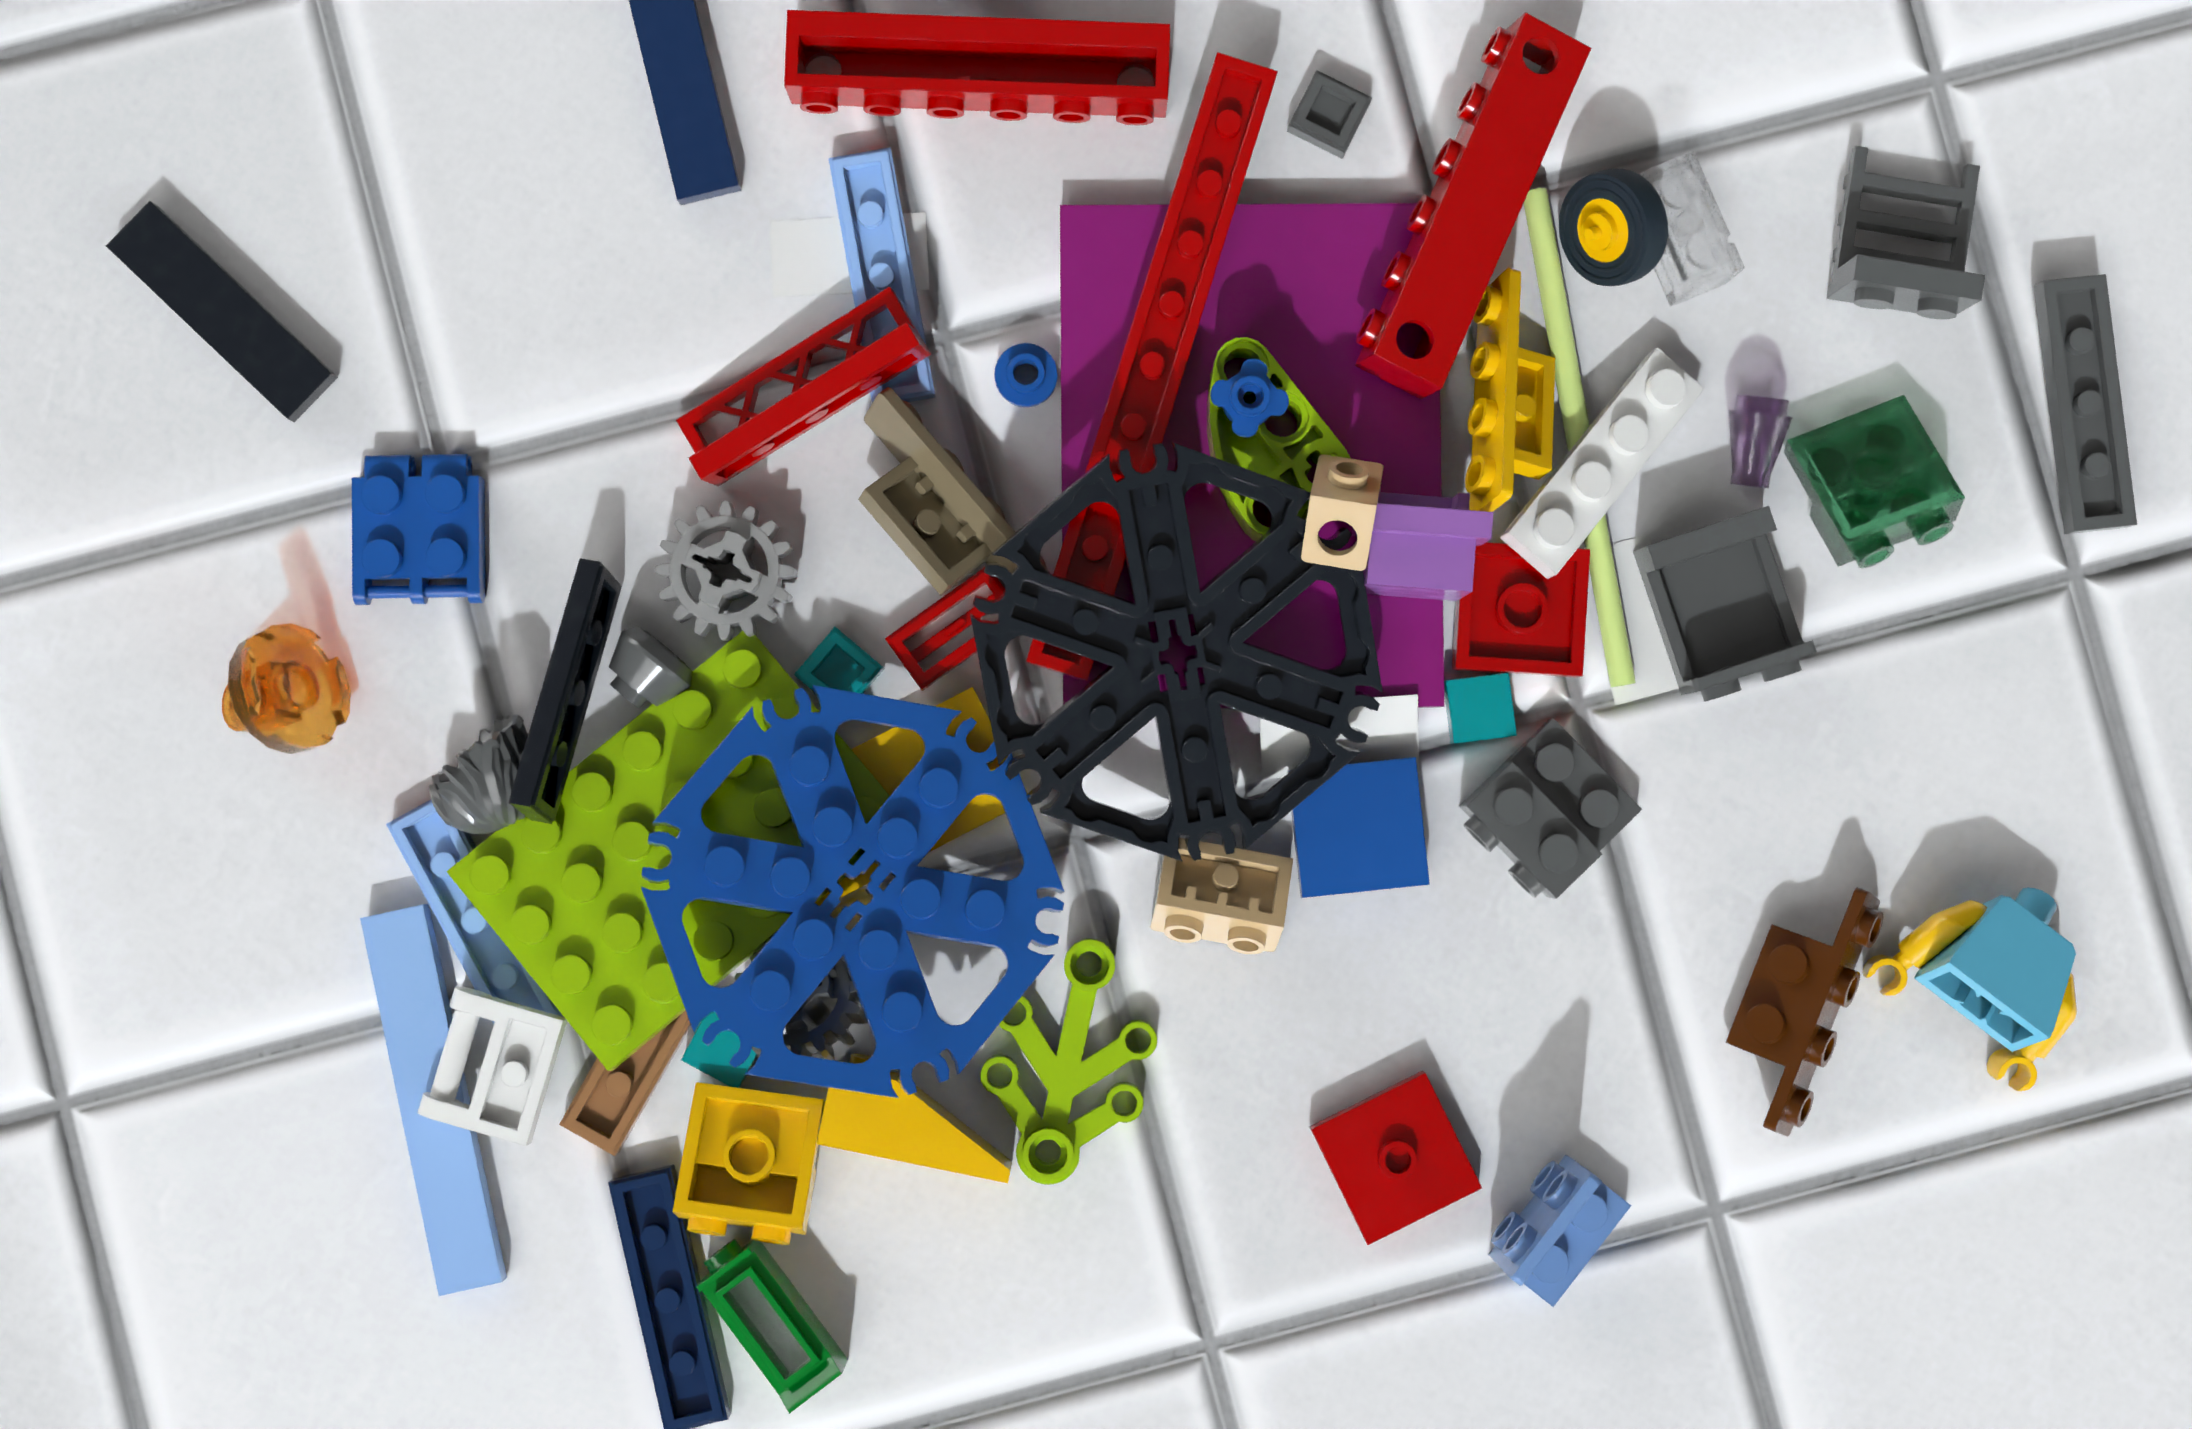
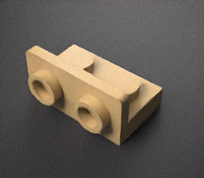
[1150,837,1293,954]

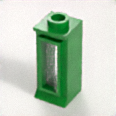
[696,1239,848,1414]

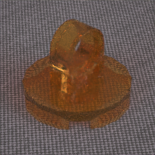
[222,623,351,754]

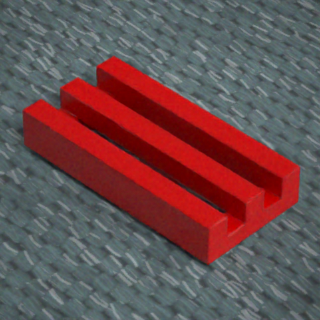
[884,567,1005,691]

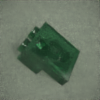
[1784,395,1965,568]

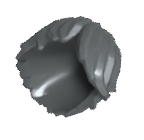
[429,715,528,834]

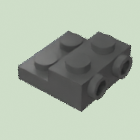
[1459,718,1642,899]

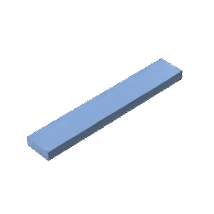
[360,904,507,1296]

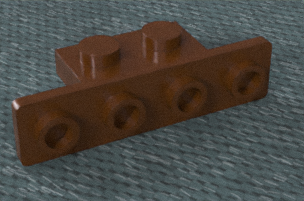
[1725,887,1883,1137]

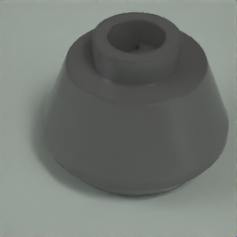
[609,626,693,709]

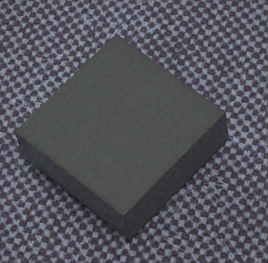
[1287,70,1372,159]

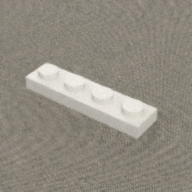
[1500,347,1705,579]

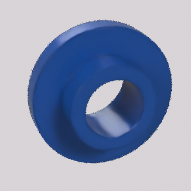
[994,343,1058,407]

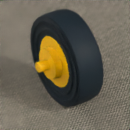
[1559,169,1668,286]

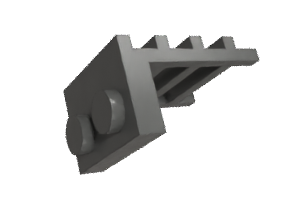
[1826,146,1985,319]

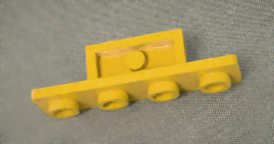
[1465,267,1555,512]

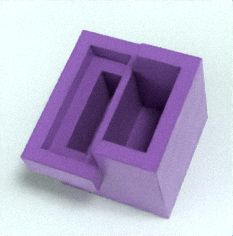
[1352,487,1493,601]

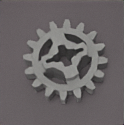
[655,501,797,641]

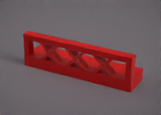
[676,286,931,487]

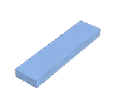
[829,147,936,403]
[386,800,564,1024]

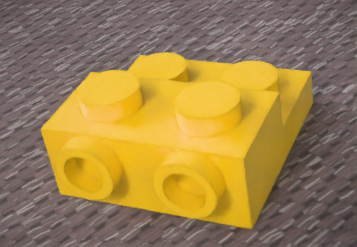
[672,1082,825,1245]

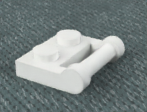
[418,986,567,1146]

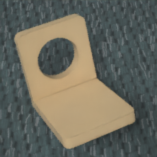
[1301,455,1384,571]

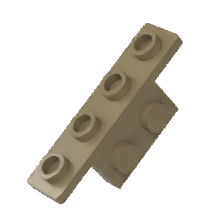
[858,387,1049,596]

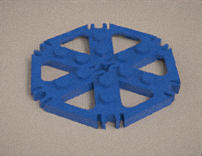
[640,685,1065,1098]

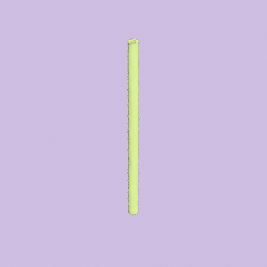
[1523,188,1636,687]

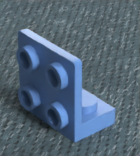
[1489,1155,1632,1307]

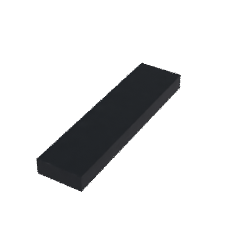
[106,201,338,423]
[508,558,622,824]

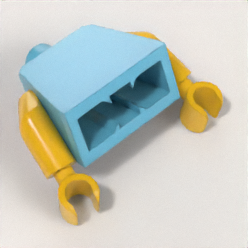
[1862,887,2077,1091]

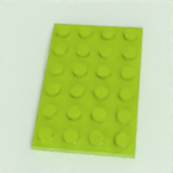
[446,631,890,1071]

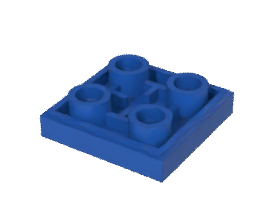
[1287,757,1430,898]

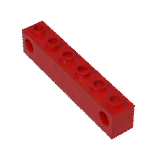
[784,10,1170,126]
[1355,12,1591,399]

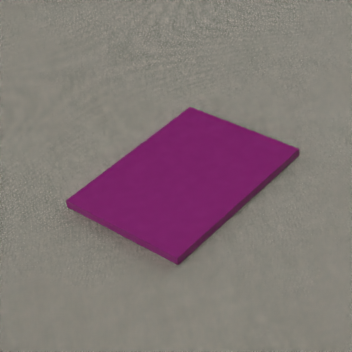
[1060,203,1444,709]

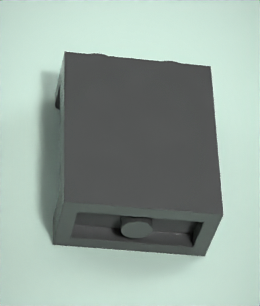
[1633,506,1817,702]

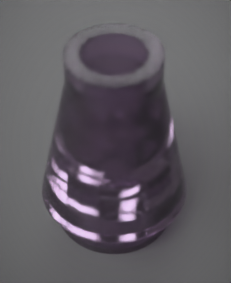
[1728,395,1793,488]

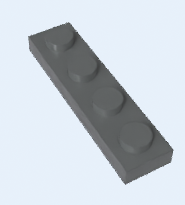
[2033,274,2137,534]

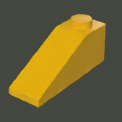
[817,1053,1012,1183]

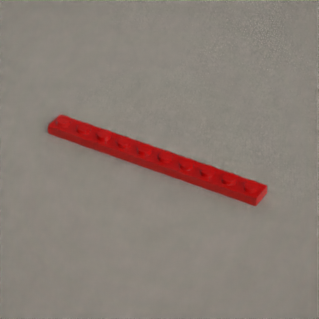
[1026,52,1278,681]

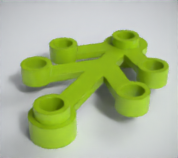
[980,938,1157,1185]

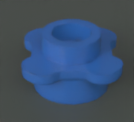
[1210,359,1289,437]

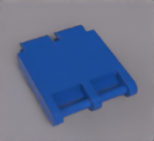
[352,454,486,605]

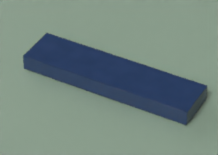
[629,0,742,205]
[608,1164,731,1429]

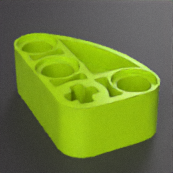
[1207,337,1351,541]

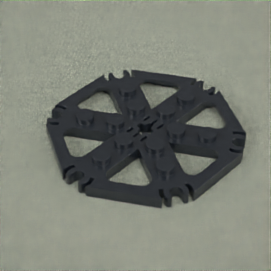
[970,442,1383,862]

